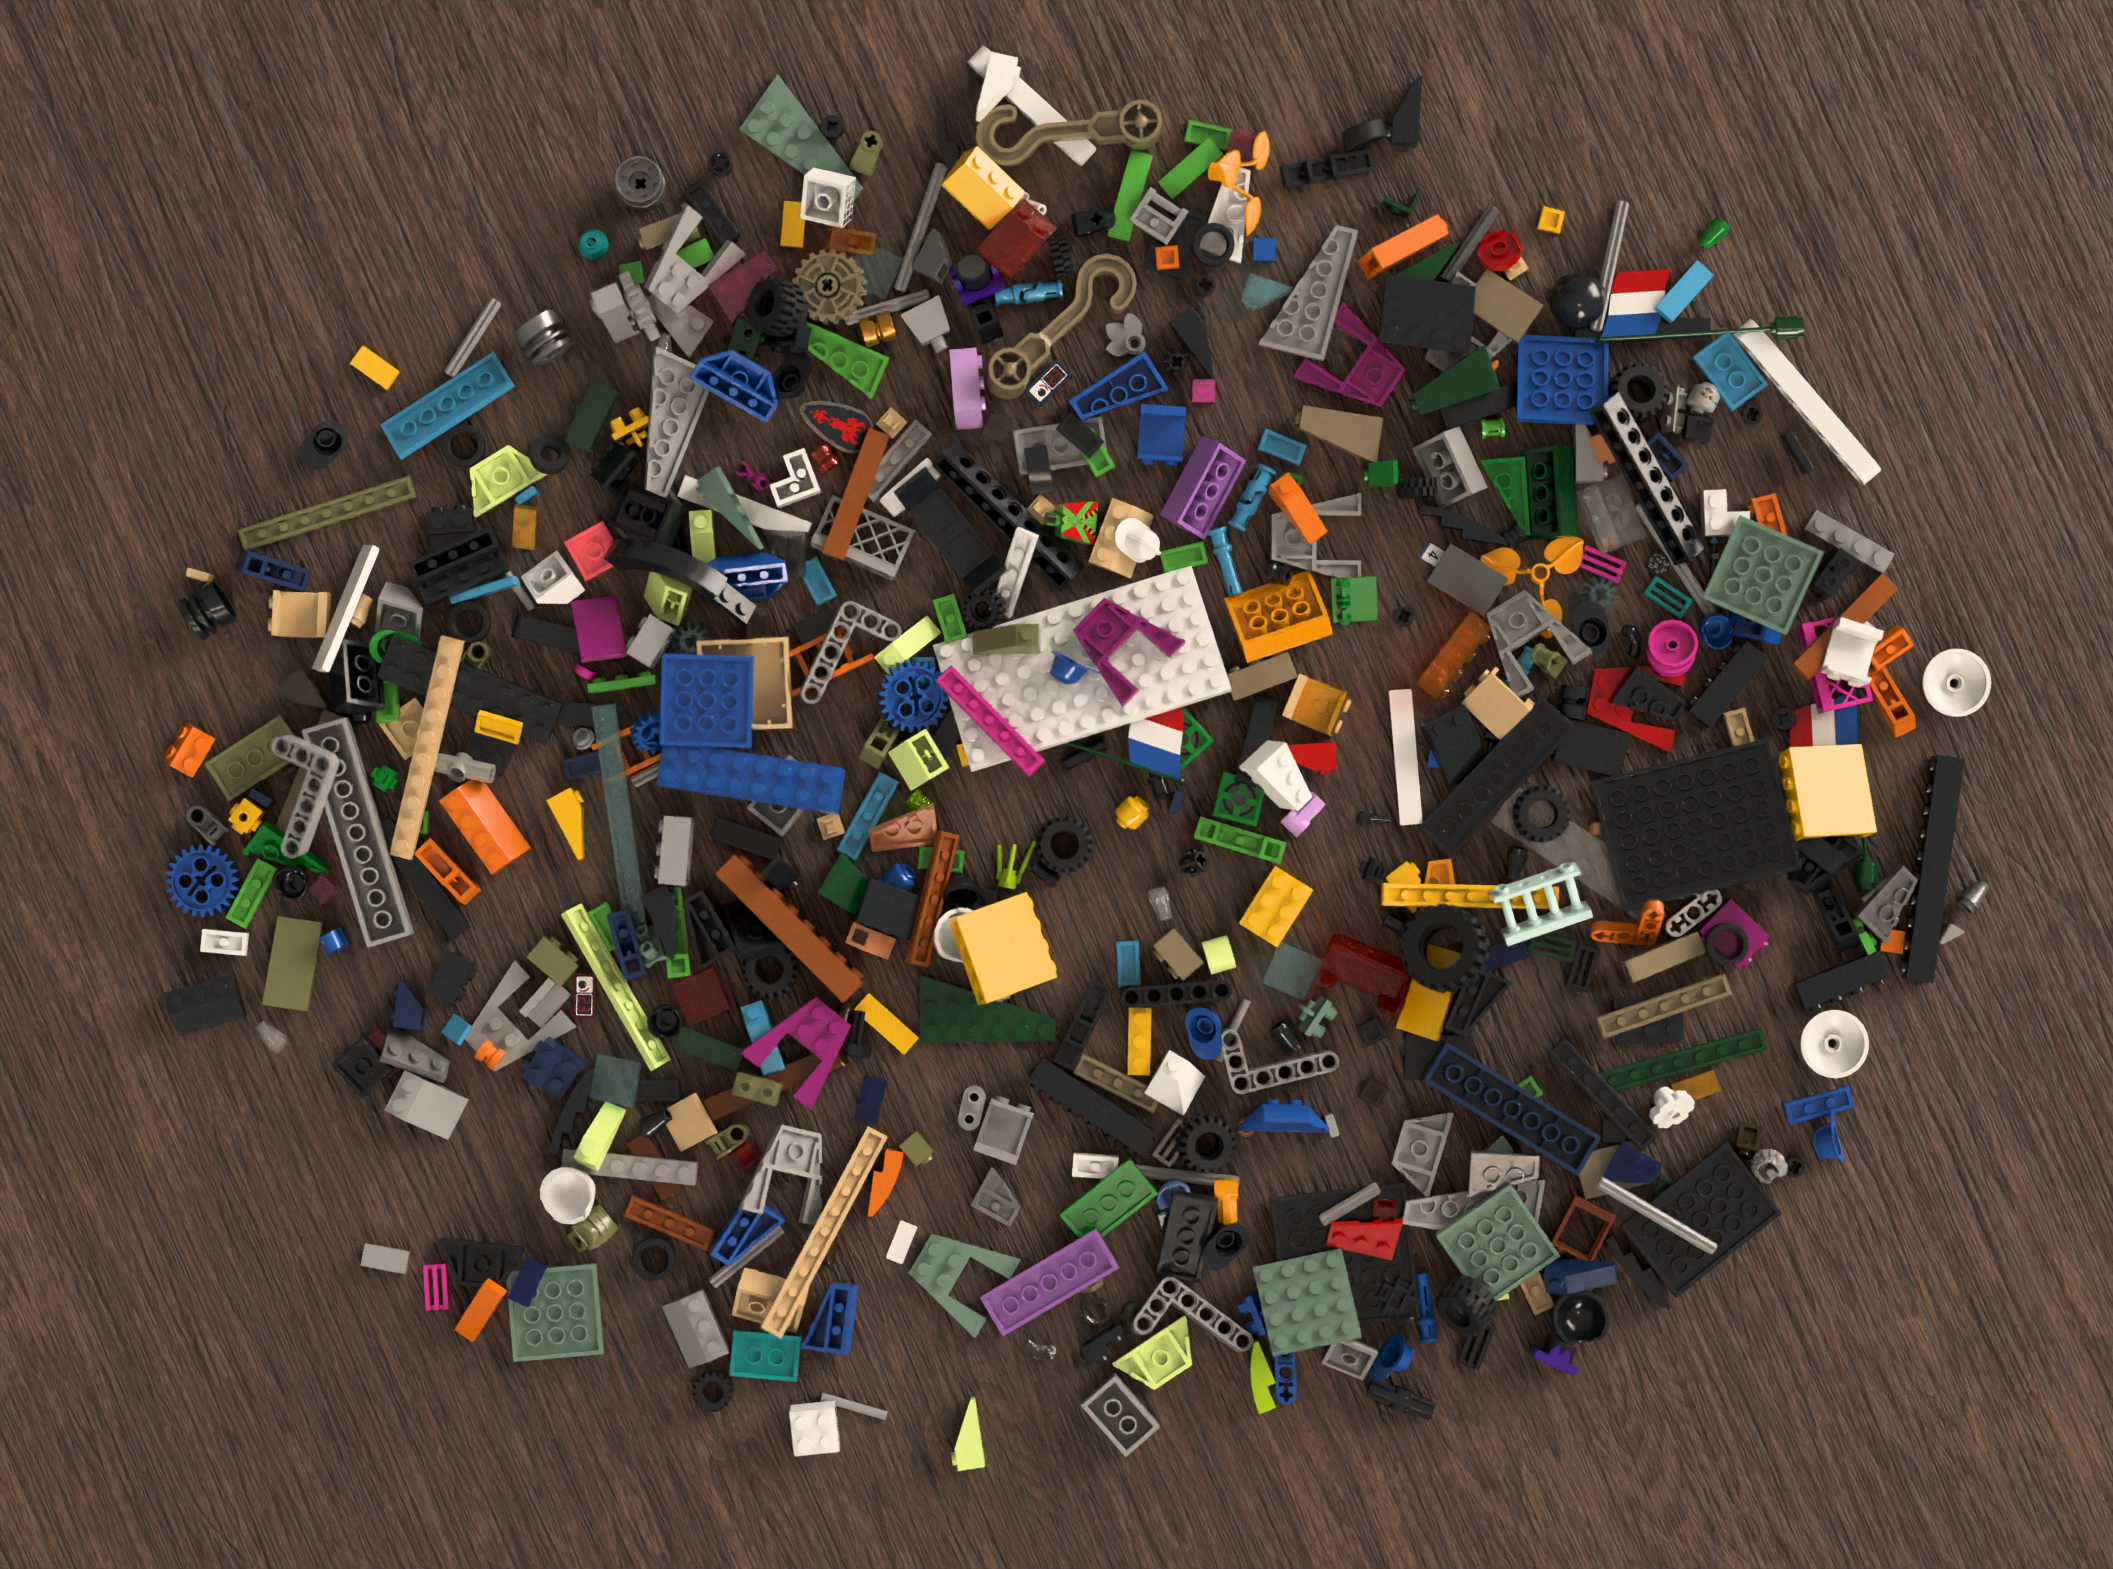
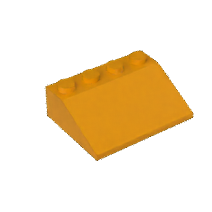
[1224,570,1333,663]

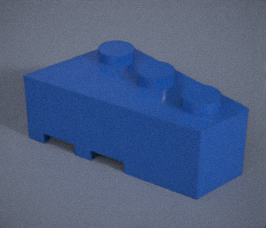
[709,1194,785,1267]
[801,1282,859,1355]

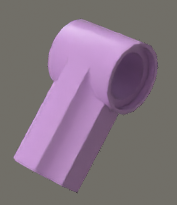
[1280,791,1326,838]

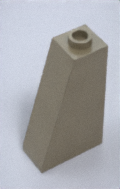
[1295,405,1383,463]
[1619,931,1706,983]

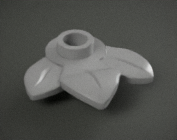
[1106,313,1146,356]

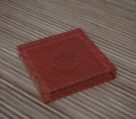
[672,967,731,1026]

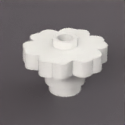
[1649,1087,1695,1128]

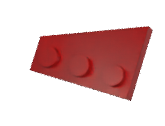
[1326,1218,1403,1260]

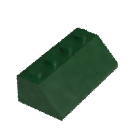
[1520,445,1579,540]

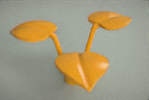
[1208,131,1269,236]
[1480,537,1584,639]

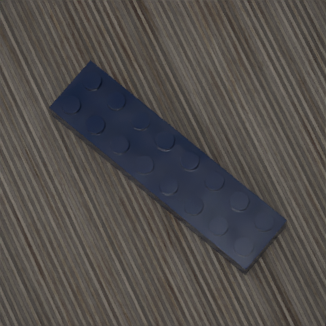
[1420,1041,1602,1176]

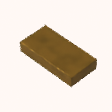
[512,504,538,550]
[1670,1069,1721,1100]

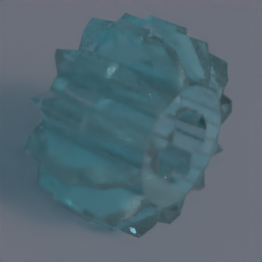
[1580,576,1619,613]
[673,623,711,655]

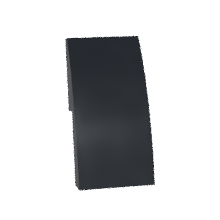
[1024,445,1054,496]

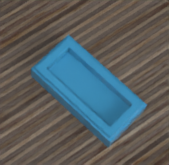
[1257,429,1307,467]
[797,556,837,607]
[1116,941,1141,987]

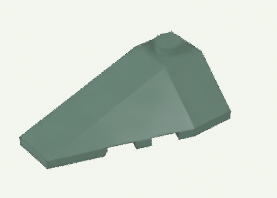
[696,466,765,551]

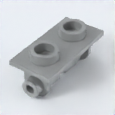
[1660,386,1687,434]

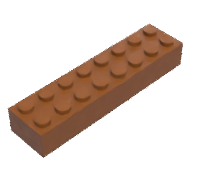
[715,854,864,1003]

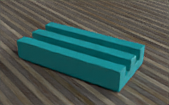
[1643,575,1693,619]

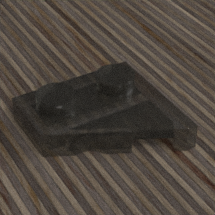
[763,529,808,577]

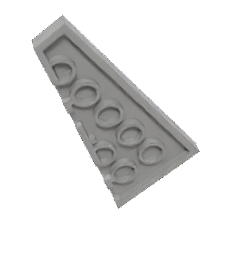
[1258,225,1358,362]

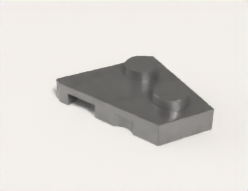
[970,1167,1021,1227]

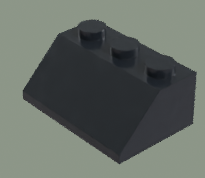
[329,639,385,714]
[163,973,246,1035]

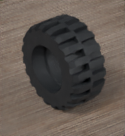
[1399,904,1490,993]

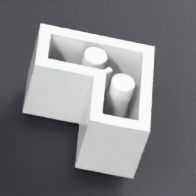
[770,448,821,508]
[1700,489,1750,538]

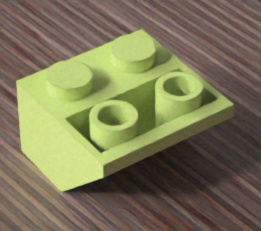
[644,572,692,626]
[888,729,950,791]

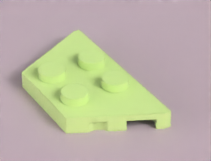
[470,445,548,518]
[1112,1315,1192,1390]

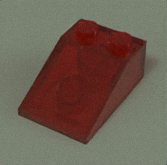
[976,199,1057,280]

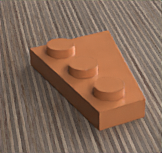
[869,803,937,852]

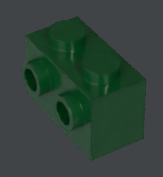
[728,319,766,364]

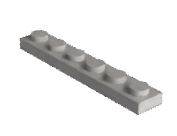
[561,1148,698,1186]

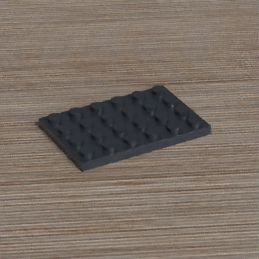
[1620,1142,1782,1298]

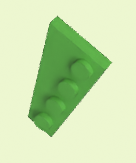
[805,321,890,399]

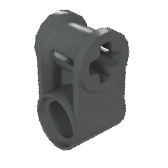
[186,805,230,846]

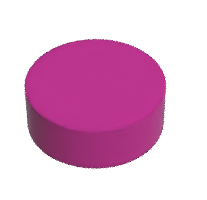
[573,662,597,680]

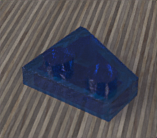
[1602,1141,1662,1184]

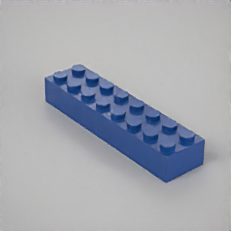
[656,745,846,815]

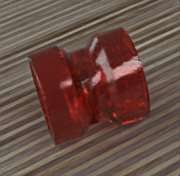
[810,443,841,475]

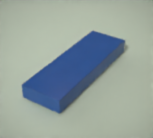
[1782,1085,1855,1125]

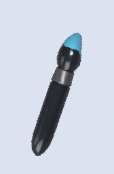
[1709,537,1719,580]

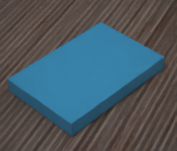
[1691,334,1768,412]

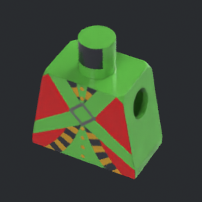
[1044,501,1098,545]

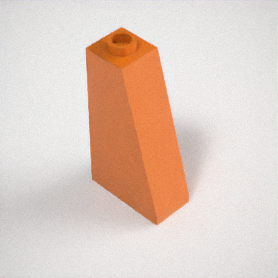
[1358,214,1449,280]

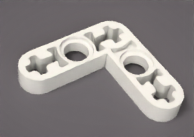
[1665,890,1722,937]

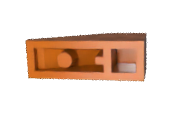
[1268,473,1328,546]
[1867,666,1916,738]

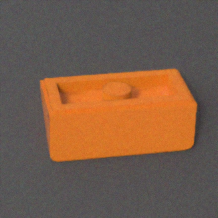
[1870,625,1914,671]

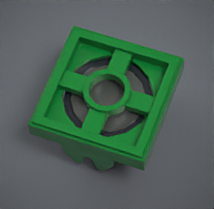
[1180,707,1214,770]
[1212,772,1264,827]

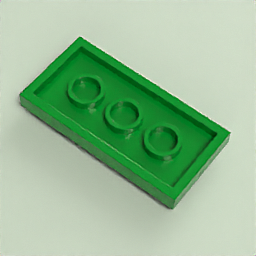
[1059,1158,1158,1238]

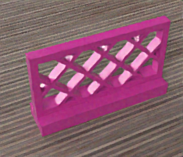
[1796,616,1873,714]

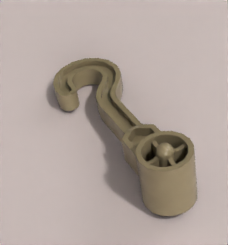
[976,100,1162,168]
[986,254,1137,400]

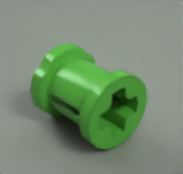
[1480,417,1505,439]

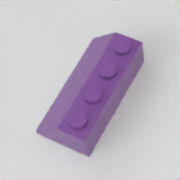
[1160,436,1246,540]

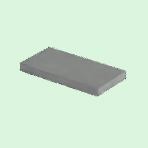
[1013,416,1107,476]

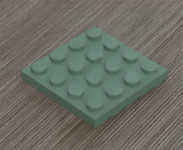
[1702,515,1824,635]
[1435,1183,1560,1301]
[1253,1248,1362,1357]
[506,1263,604,1362]

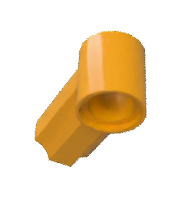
[1214,1179,1238,1225]

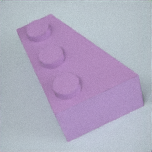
[949,347,986,430]

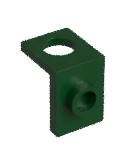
[1382,189,1422,217]

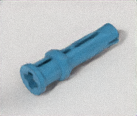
[1207,526,1243,596]

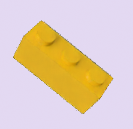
[941,146,1025,230]

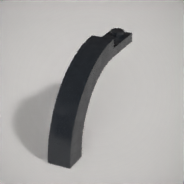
[604,538,756,625]

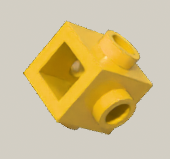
[228,798,267,834]

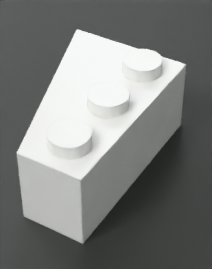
[1239,740,1312,811]

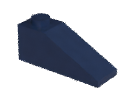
[234,547,311,592]
[606,909,647,982]
[1543,1259,1618,1294]

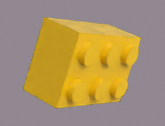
[1238,866,1313,947]

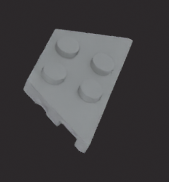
[1391,1112,1454,1197]

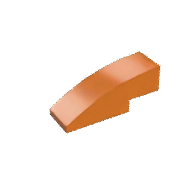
[414,838,481,905]
[868,1148,904,1217]
[455,1278,507,1342]

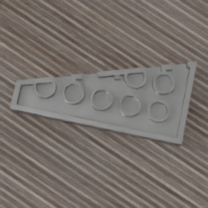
[644,347,709,498]
[1402,1178,1546,1230]

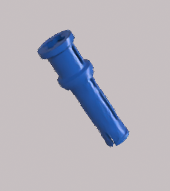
[1416,1273,1439,1343]

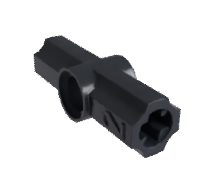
[1365,1379,1436,1421]

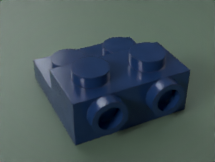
[521,1037,586,1100]

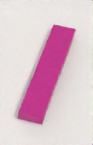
[935,665,1045,777]

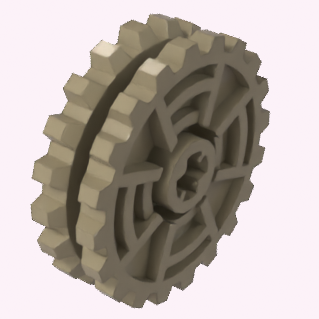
[792,249,867,325]

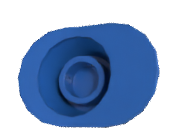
[1050,650,1100,685]
[1185,1007,1223,1060]
[1813,1109,1844,1163]
[1368,1333,1415,1381]

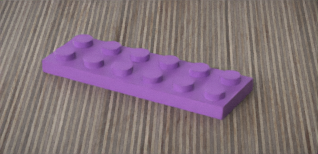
[980,1229,1119,1336]

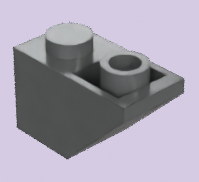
[912,228,952,285]

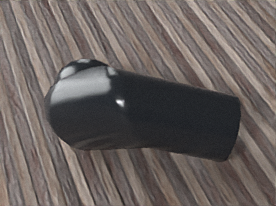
[1622,625,1643,658]

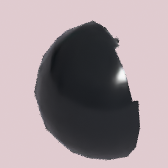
[1549,274,1606,329]
[1552,1290,1610,1344]

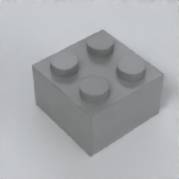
[626,614,677,669]

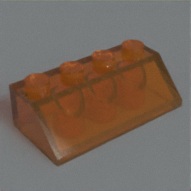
[1413,611,1491,701]

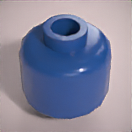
[882,863,916,891]

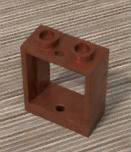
[1550,1194,1616,1261]

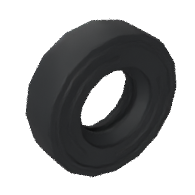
[529,435,570,475]

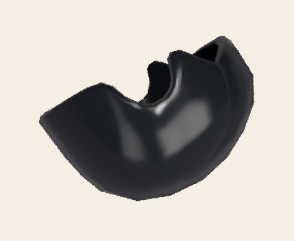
[273,866,309,900]
[647,1004,683,1039]

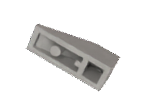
[1573,424,1607,483]

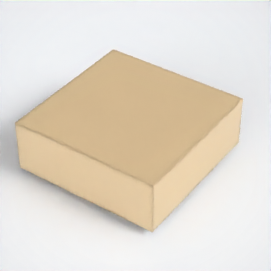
[186,568,214,582]

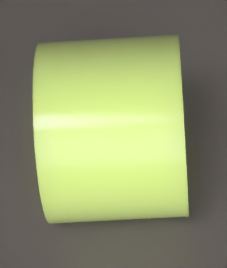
[1202,935,1236,975]

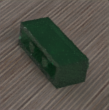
[563,380,620,454]
[673,1025,745,1072]

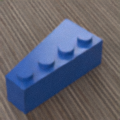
[1067,351,1169,420]

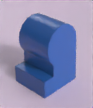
[318,927,351,955]

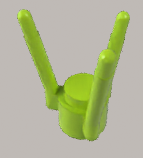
[996,840,1036,889]

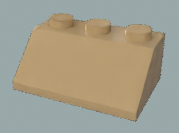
[1088,498,1154,579]
[732,1267,809,1334]

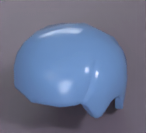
[1157,1180,1191,1210]

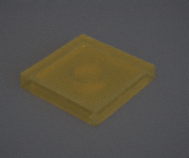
[1292,678,1350,735]

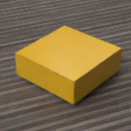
[1537,206,1565,235]

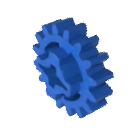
[630,708,663,755]

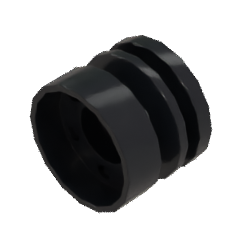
[178,580,238,640]

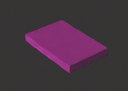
[571,596,627,663]

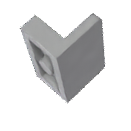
[519,977,571,1028]

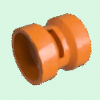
[474,1039,506,1071]

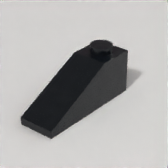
[1386,76,1422,147]
[966,297,1004,345]
[1169,306,1214,378]
[761,857,800,892]
[1811,879,1860,953]
[641,885,679,960]

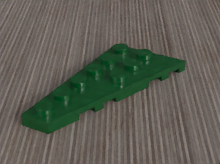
[919,975,1056,1043]

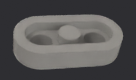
[958,1085,986,1130]

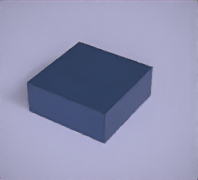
[248,788,276,808]

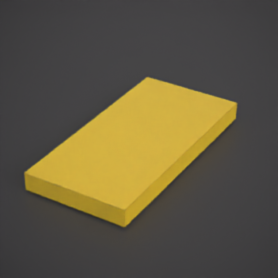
[1396,944,1461,1042]

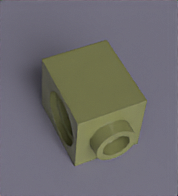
[899,1130,934,1167]

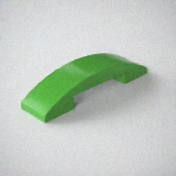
[1107,149,1153,242]
[1194,816,1287,864]
[666,886,691,979]

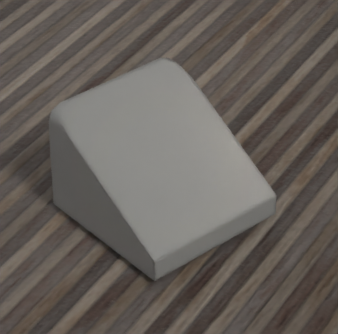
[1939,923,1965,944]

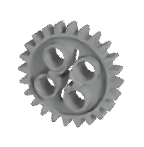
[619,271,661,341]

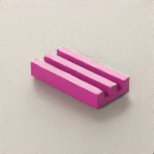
[1579,545,1627,583]
[423,1263,449,1311]

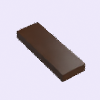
[626,1134,683,1201]

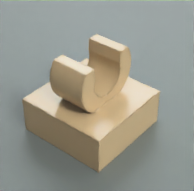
[1502,257,1529,282]
[876,407,908,439]
[1027,494,1056,525]
[817,814,845,840]

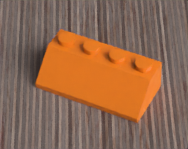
[439,779,531,874]

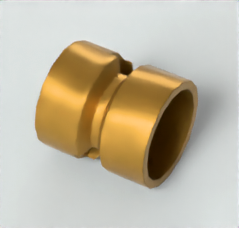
[858,310,897,347]

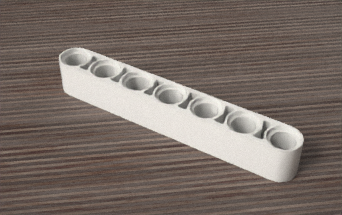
[968,45,1097,166]

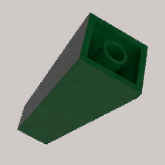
[1409,345,1500,415]
[817,854,890,935]

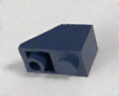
[390,981,426,1030]

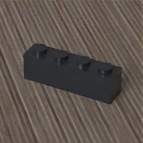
[1687,641,1768,728]
[1792,950,1890,1011]

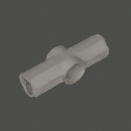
[434,752,496,783]

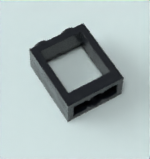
[1807,547,1859,600]

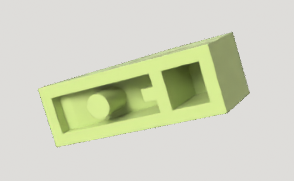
[689,510,716,564]
[874,616,941,675]
[574,1101,626,1172]
[951,1397,985,1471]

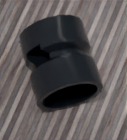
[1557,685,1590,721]

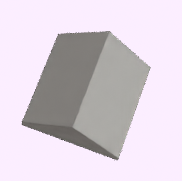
[1321,1339,1378,1381]

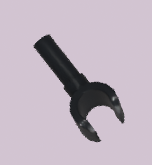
[1484,729,1498,756]
[1356,811,1390,826]

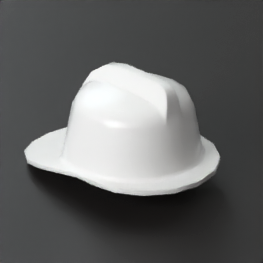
[1115,518,1161,563]

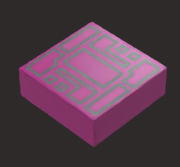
[1192,379,1215,403]

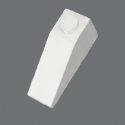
[976,52,1021,122]

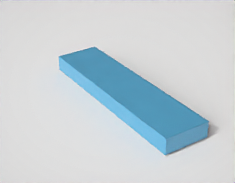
[836,772,900,861]

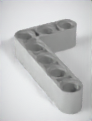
[799,601,901,704]
[271,735,339,858]
[1221,1028,1339,1094]
[1131,1277,1253,1352]

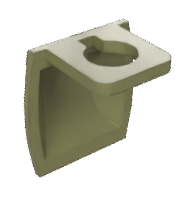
[567,1204,618,1253]

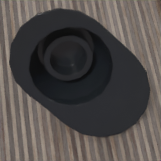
[772,351,812,399]
[300,421,349,469]
[1572,601,1611,654]
[942,873,987,911]
[1203,1223,1249,1270]

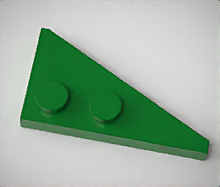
[1481,456,1531,536]
[242,821,331,874]

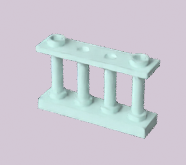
[1489,862,1593,946]

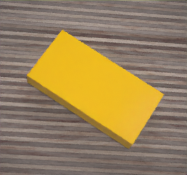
[780,201,806,248]
[350,345,400,390]
[474,710,523,745]

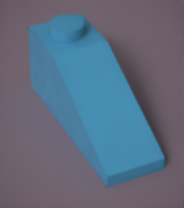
[740,1000,785,1076]

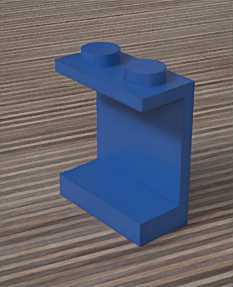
[1137,404,1186,467]

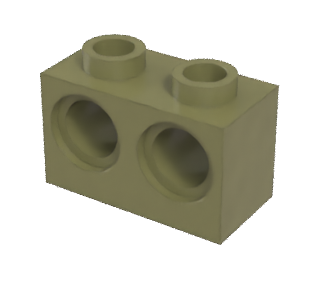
[732,1071,783,1106]

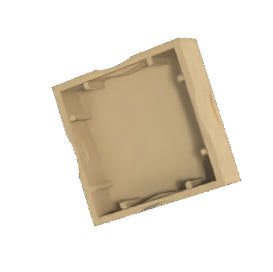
[697,637,793,730]

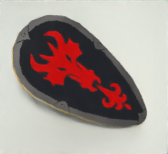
[800,401,874,454]

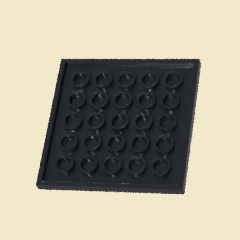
[1270,1182,1421,1325]

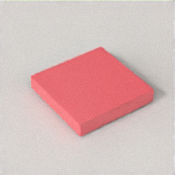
[564,521,614,582]

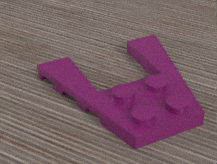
[1293,302,1406,408]
[1073,598,1186,707]
[740,996,851,1110]

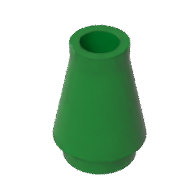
[1698,216,1731,250]

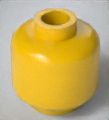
[1116,796,1149,829]

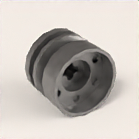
[614,156,666,211]
[513,309,574,368]

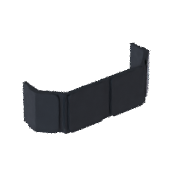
[893,467,1008,596]

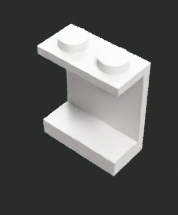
[1821,617,1884,687]

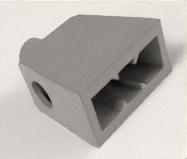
[901,295,951,353]

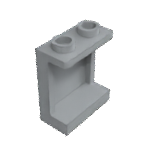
[973,1095,1034,1165]

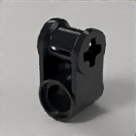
[1071,208,1116,238]

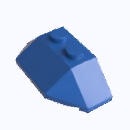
[688,349,778,423]
[698,552,788,602]
[1237,1100,1330,1133]

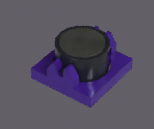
[949,251,1005,306]
[1529,1334,1579,1376]

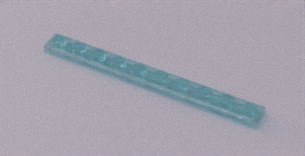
[592,703,648,929]

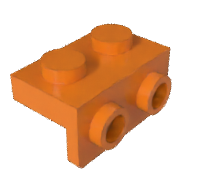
[1746,493,1787,535]
[164,722,215,778]

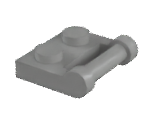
[1129,187,1189,245]

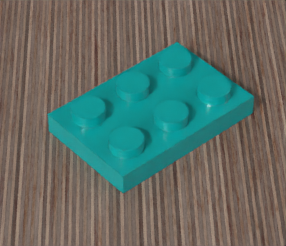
[729,1330,801,1382]

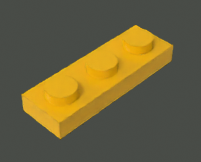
[1127,1007,1151,1076]

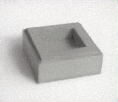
[1323,1113,1339,1138]

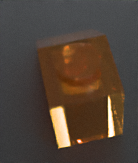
[825,227,877,256]

